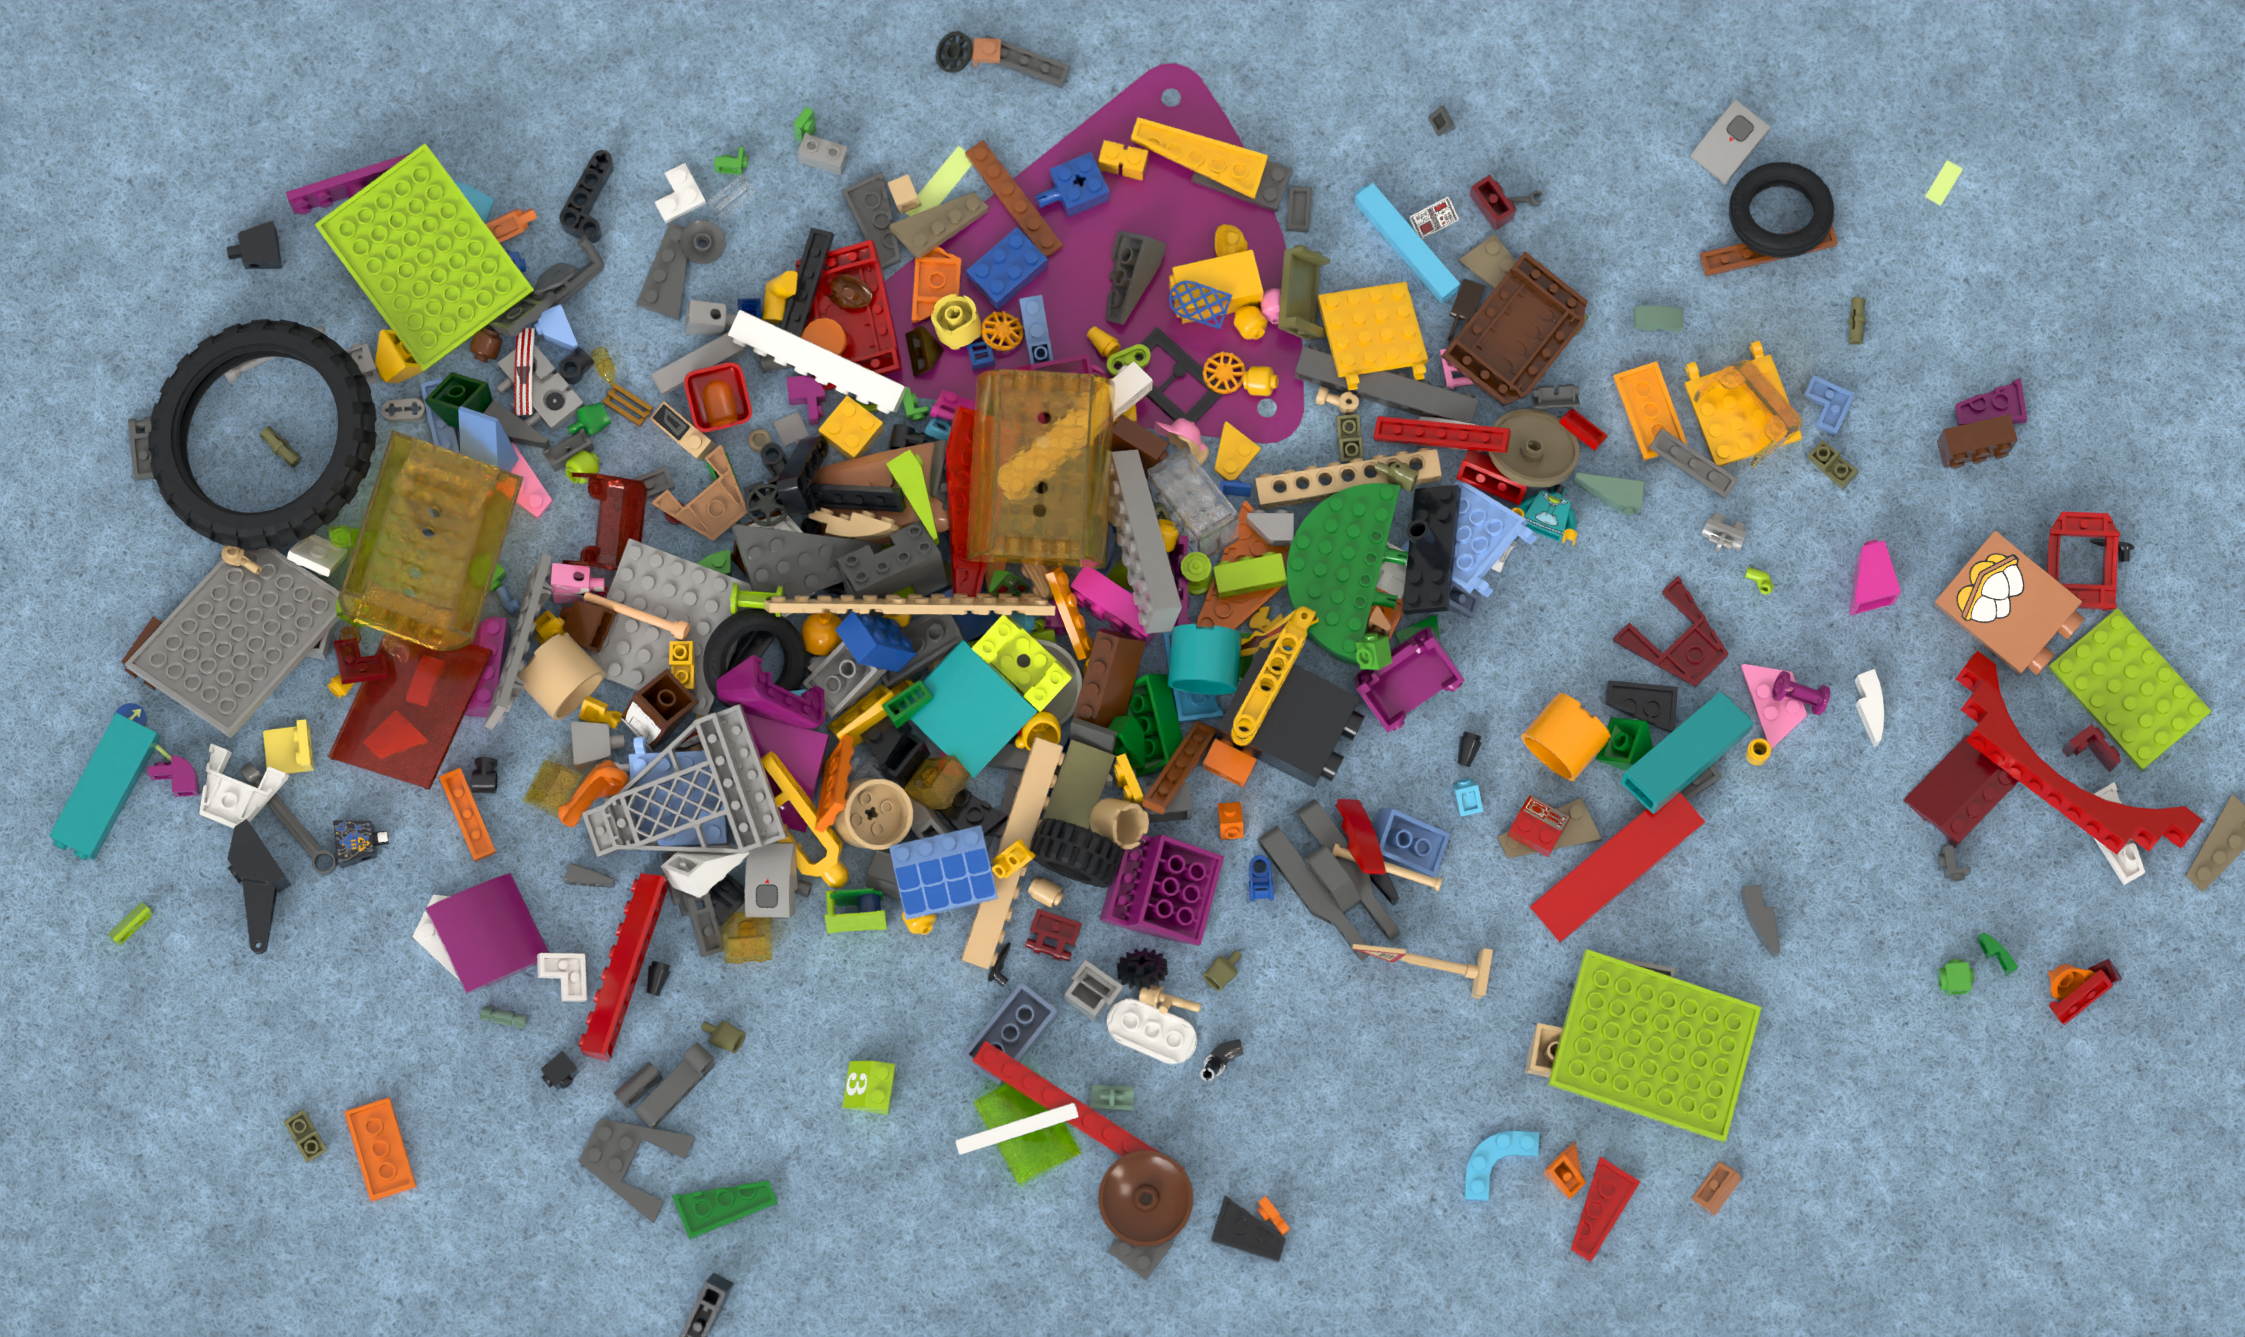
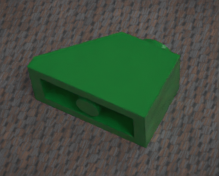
[1107,715,1145,769]

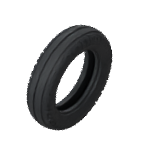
[1729,162,1834,258]
[703,609,807,713]

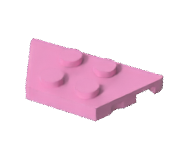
[1741,664,1807,749]

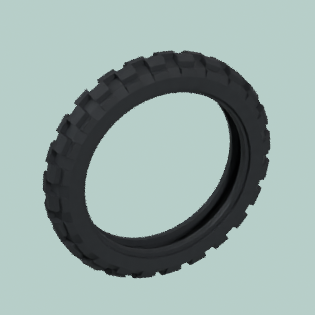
[148,319,377,550]

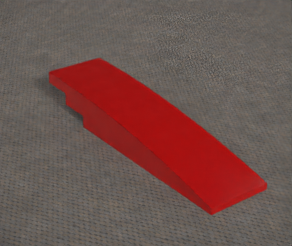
[1530,793,1705,942]

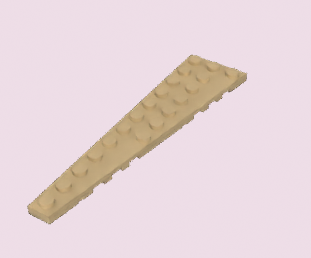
[764,593,1055,615]

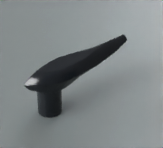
[2090,539,2134,562]
[988,942,1011,987]

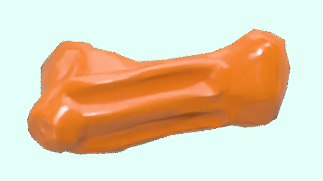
[558,760,630,827]

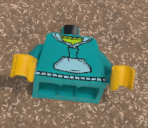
[1512,484,1577,545]

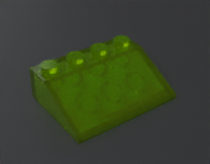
[973,1072,1081,1188]

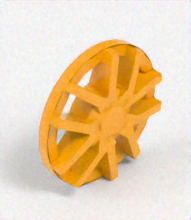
[981,311,1024,351]
[1203,351,1245,394]

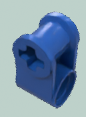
[1249,855,1274,902]

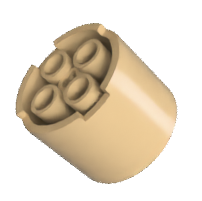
[517,632,605,721]
[833,778,913,850]

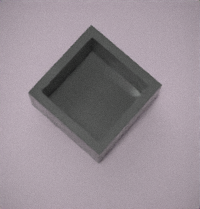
[1142,782,1192,823]

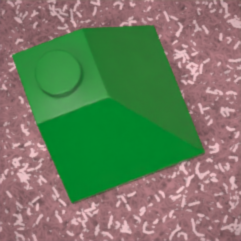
[1596,717,1653,771]

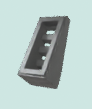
[564,863,616,888]

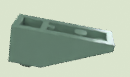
[1574,472,1645,516]

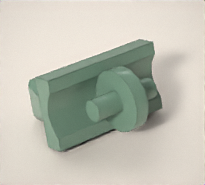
[1090,1085,1134,1111]

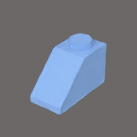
[534,304,578,352]

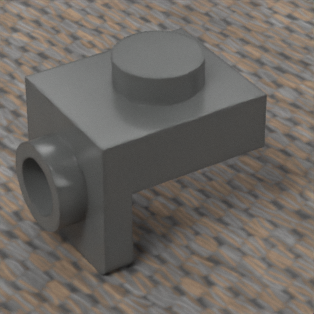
[1938,846,1971,881]

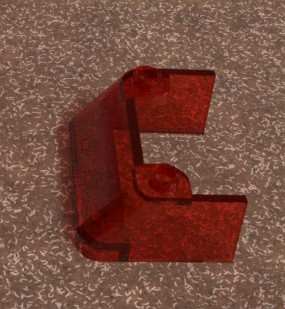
[562,472,647,571]

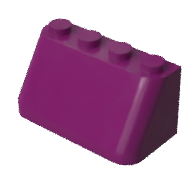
[454,617,511,718]

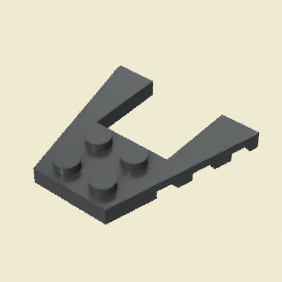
[579,1119,696,1224]

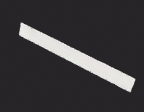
[955,1103,1078,1155]

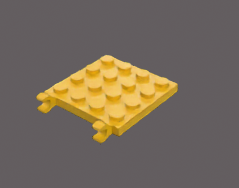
[1317,282,1428,390]
[1684,341,1802,467]

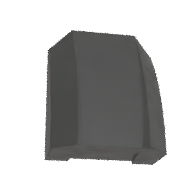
[866,848,901,901]

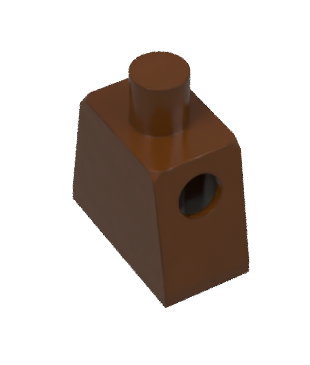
[560,600,617,653]

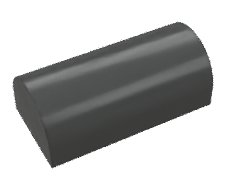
[614,1062,662,1109]

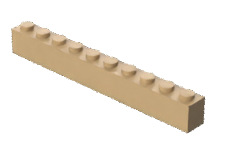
[960,737,1065,970]

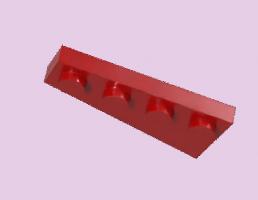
[1570,1157,1640,1263]

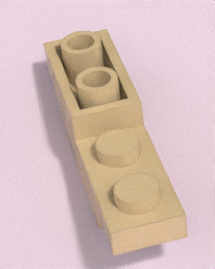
[808,508,902,541]

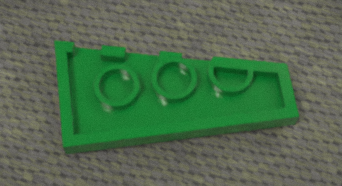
[672,1181,778,1240]

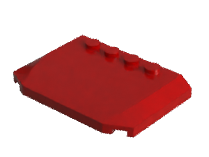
[795,240,902,391]

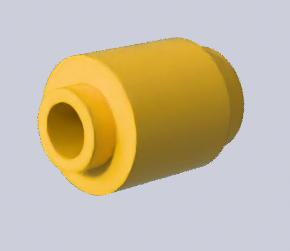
[1745,738,1771,766]

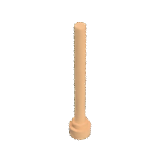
[583,592,690,641]

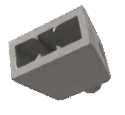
[685,300,737,335]
[571,721,625,770]

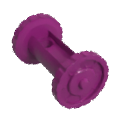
[1772,671,1830,715]

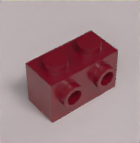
[1469,175,1516,231]

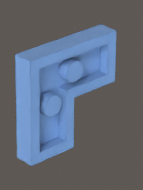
[1803,375,1855,436]

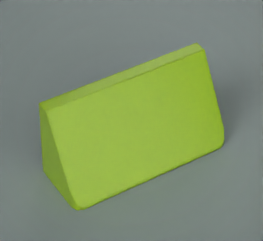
[108,902,153,946]

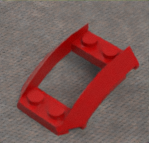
[2047,511,2120,611]

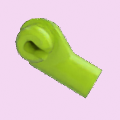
[1745,567,1774,595]

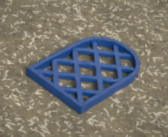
[1169,281,1232,330]

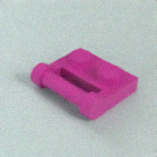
[930,390,985,422]

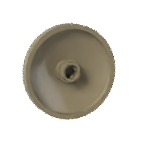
[1488,409,1580,488]

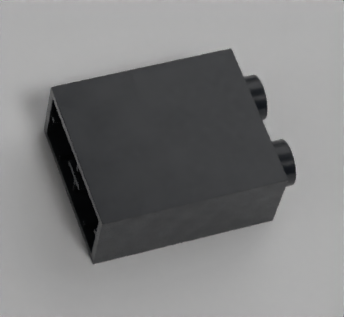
[1215,647,1365,788]

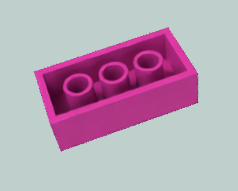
[1070,564,1157,648]

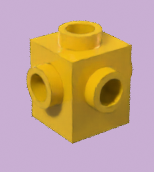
[533,610,565,645]

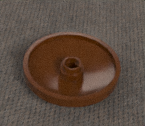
[1098,1151,1194,1246]

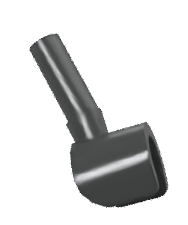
[1510,190,1543,207]

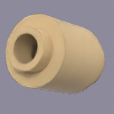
[1028,877,1064,908]

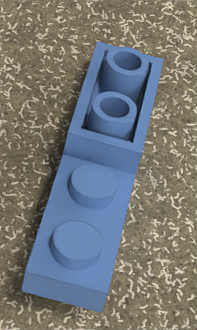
[1019,295,1053,365]

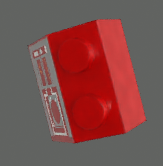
[1507,795,1571,858]

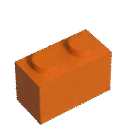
[1202,739,1257,788]

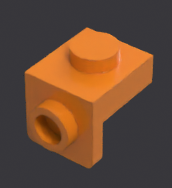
[1217,802,1244,840]

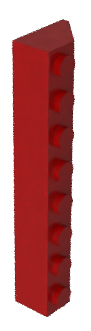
[578,873,668,1062]

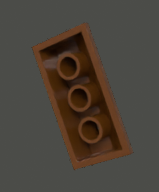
[1072,628,1147,728]

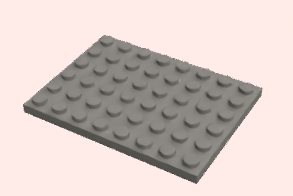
[125,548,353,738]

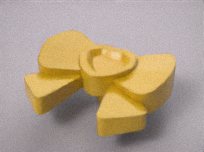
[1249,606,1285,641]

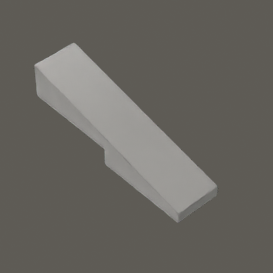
[651,332,745,395]

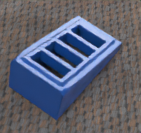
[967,322,995,370]

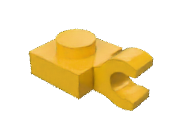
[578,695,622,729]

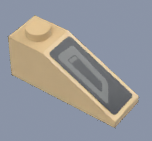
[650,401,716,461]

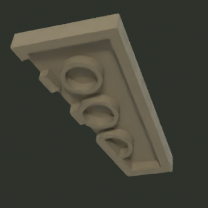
[889,192,989,260]
[1497,798,1602,859]

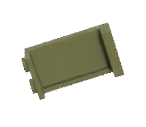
[1278,245,1330,341]
[1042,739,1116,829]

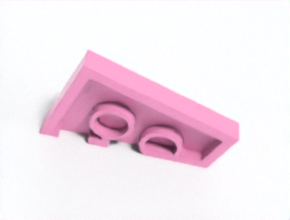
[484,442,553,519]

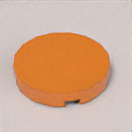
[801,318,847,356]

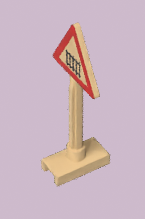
[1352,944,1493,999]

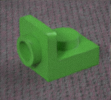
[714,146,748,175]
[902,387,929,422]

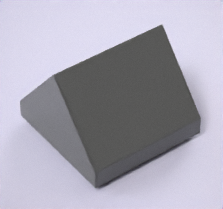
[1428,105,1456,137]

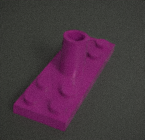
[286,152,412,215]

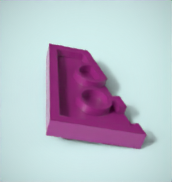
[1955,378,2027,426]

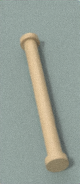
[1332,843,1443,892]

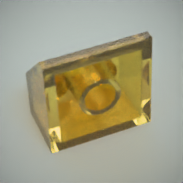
[903,755,971,810]
[522,760,585,819]
[723,912,773,964]

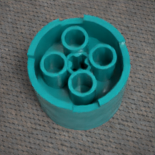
[1168,624,1242,695]

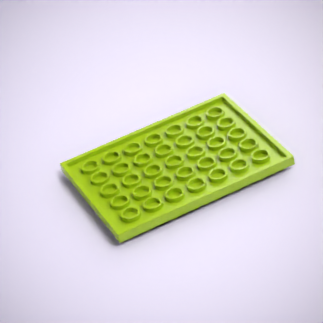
[314,143,534,372]
[1547,949,1762,1142]

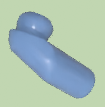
[495,586,521,614]

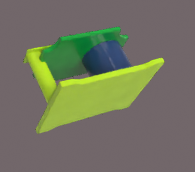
[824,888,887,934]

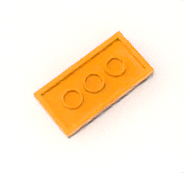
[1613,361,1688,461]

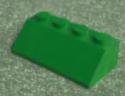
[1126,674,1183,777]

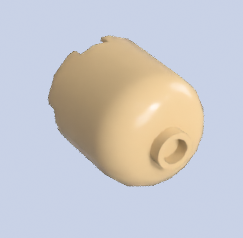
[1089,798,1149,849]

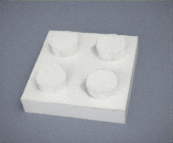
[287,534,349,577]

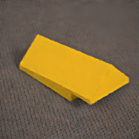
[827,679,914,748]

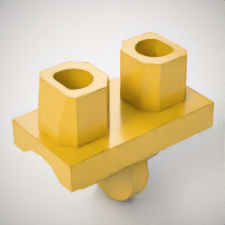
[991,838,1035,879]

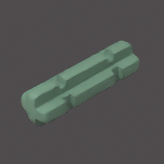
[480,1006,527,1029]

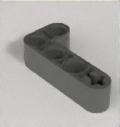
[635,1042,716,1129]

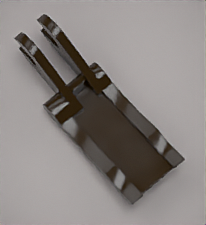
[1448,278,1486,341]

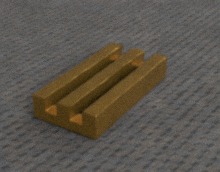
[602,383,653,428]

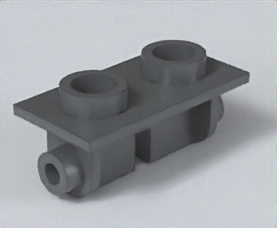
[1532,384,1580,410]

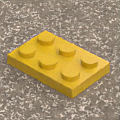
[1114,753,1143,809]

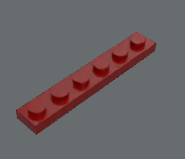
[1373,416,1511,453]

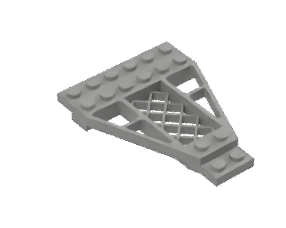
[582,704,788,857]

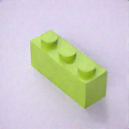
[1213,552,1287,599]

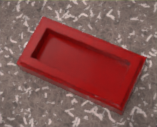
[1559,408,1608,451]

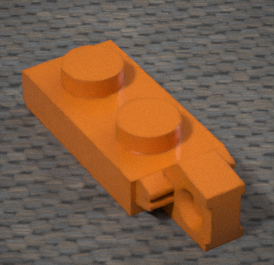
[485,208,537,243]

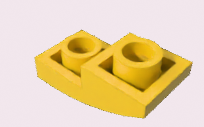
[669,641,696,690]

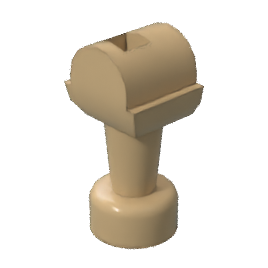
[1315,386,1359,415]

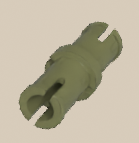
[1848,297,1866,345]
[260,426,302,468]

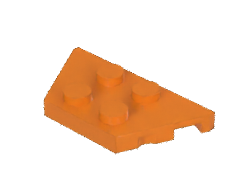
[912,247,961,323]

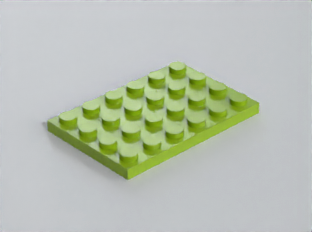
[2048,608,2212,771]

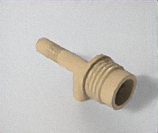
[1139,985,1202,1014]

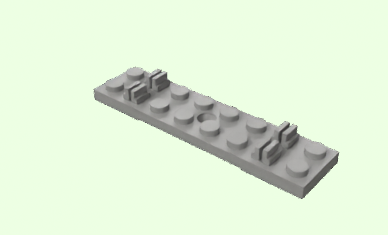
[484,553,553,730]

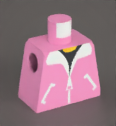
[551,563,605,603]

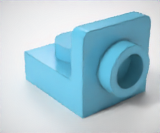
[1452,778,1483,817]

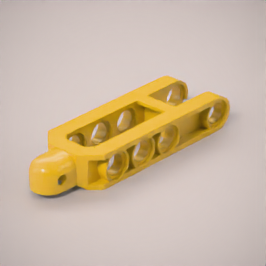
[1231,606,1316,746]
[761,751,849,889]

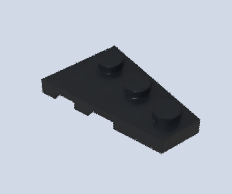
[1606,680,1678,733]
[1211,1195,1286,1263]

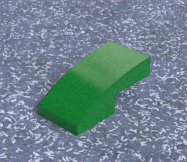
[1977,932,2018,976]

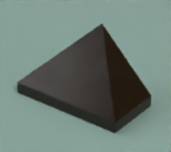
[905,326,944,377]

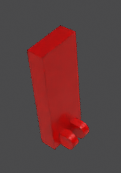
[2049,969,2113,1025]

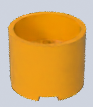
[1521,693,1611,781]

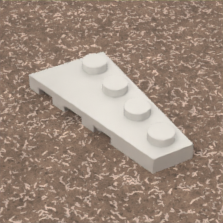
[2093,782,2145,885]

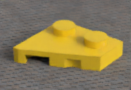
[1214,421,1261,481]

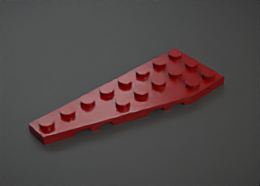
[945,406,1021,597]

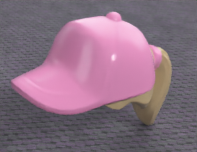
[1154,418,1209,476]

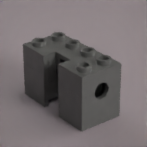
[837,520,948,616]

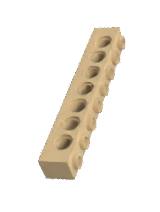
[1255,447,1442,510]

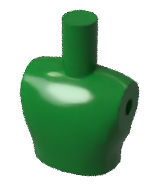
[567,402,611,437]

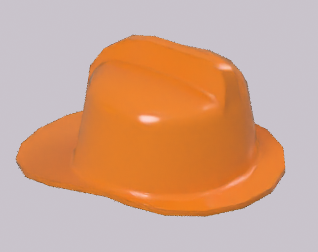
[2048,963,2095,1000]

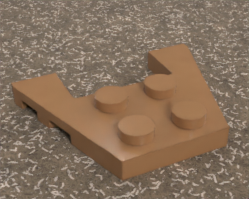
[651,445,747,541]

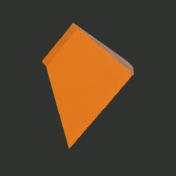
[1543,1142,1586,1199]

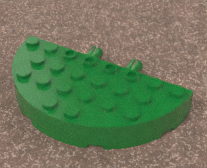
[1286,483,1408,667]

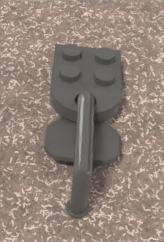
[488,235,604,337]

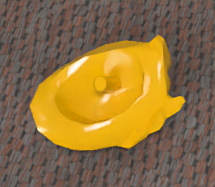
[1215,224,1248,257]

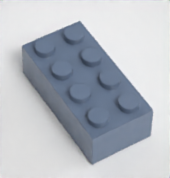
[962,982,1058,1088]

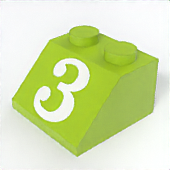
[842,1061,896,1115]

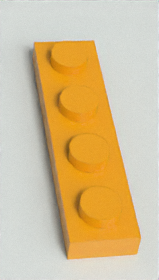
[1045,566,1093,660]

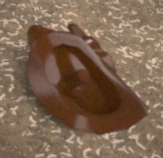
[828,274,873,309]

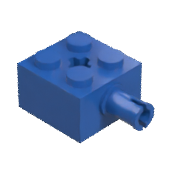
[1035,152,1110,217]

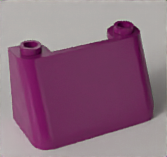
[1354,626,1465,732]
[717,655,825,729]

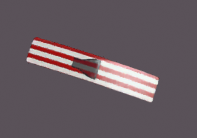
[514,328,535,415]

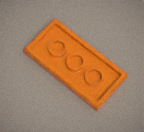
[344,1097,417,1202]

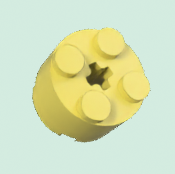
[931,294,981,350]

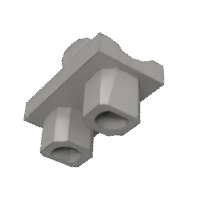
[1701,513,1747,552]

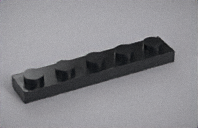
[780,227,834,338]
[809,483,906,512]

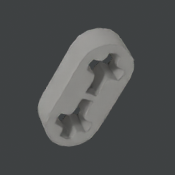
[381,398,426,423]

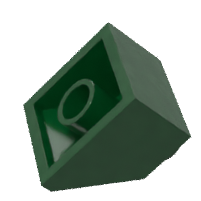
[425,372,493,429]

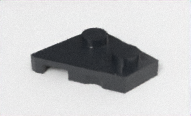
[860,709,912,769]
[709,873,745,926]

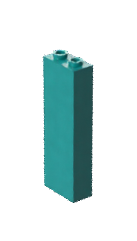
[1620,691,1754,815]
[49,713,161,861]

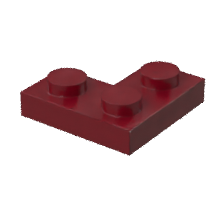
[334,638,388,685]

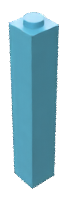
[1355,183,1460,304]

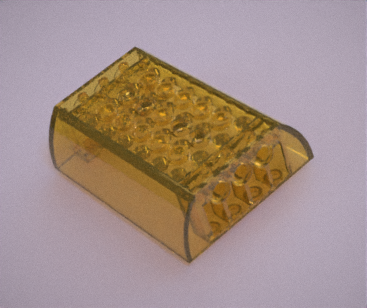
[966,369,1115,568]
[338,430,524,651]

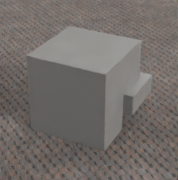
[1064,960,1124,1022]

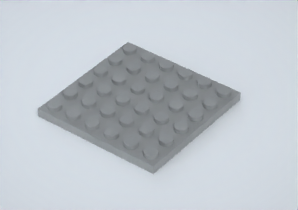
[586,538,752,716]

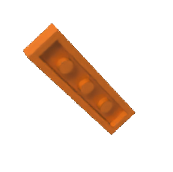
[439,768,496,862]

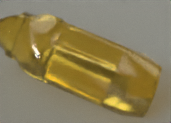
[591,347,615,387]

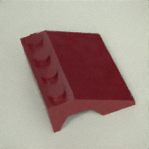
[1903,735,2019,849]

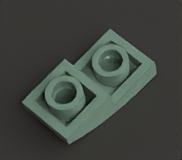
[1633,305,1683,333]

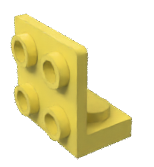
[263,719,314,774]

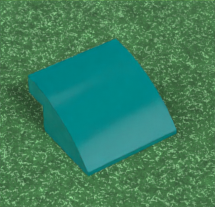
[901,639,1037,778]

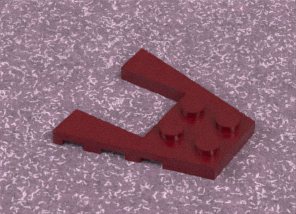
[1613,576,1729,688]

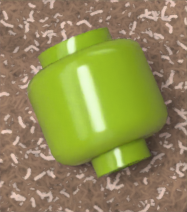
[565,450,599,484]

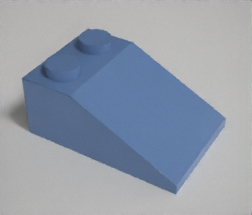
[458,406,519,480]
[1373,808,1450,878]

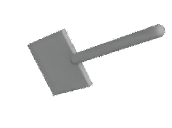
[773,412,814,481]

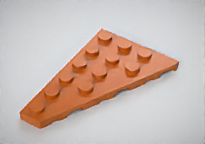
[1196,501,1290,630]

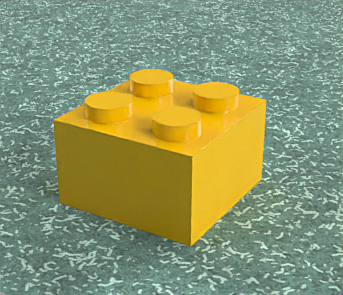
[818,396,884,460]

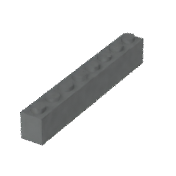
[1294,346,1479,424]

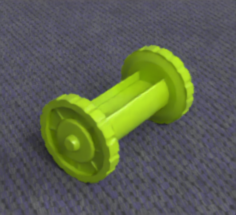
[1181,552,1213,596]
[730,583,784,617]

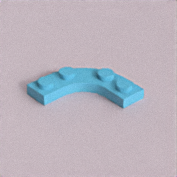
[1464,1131,1539,1201]

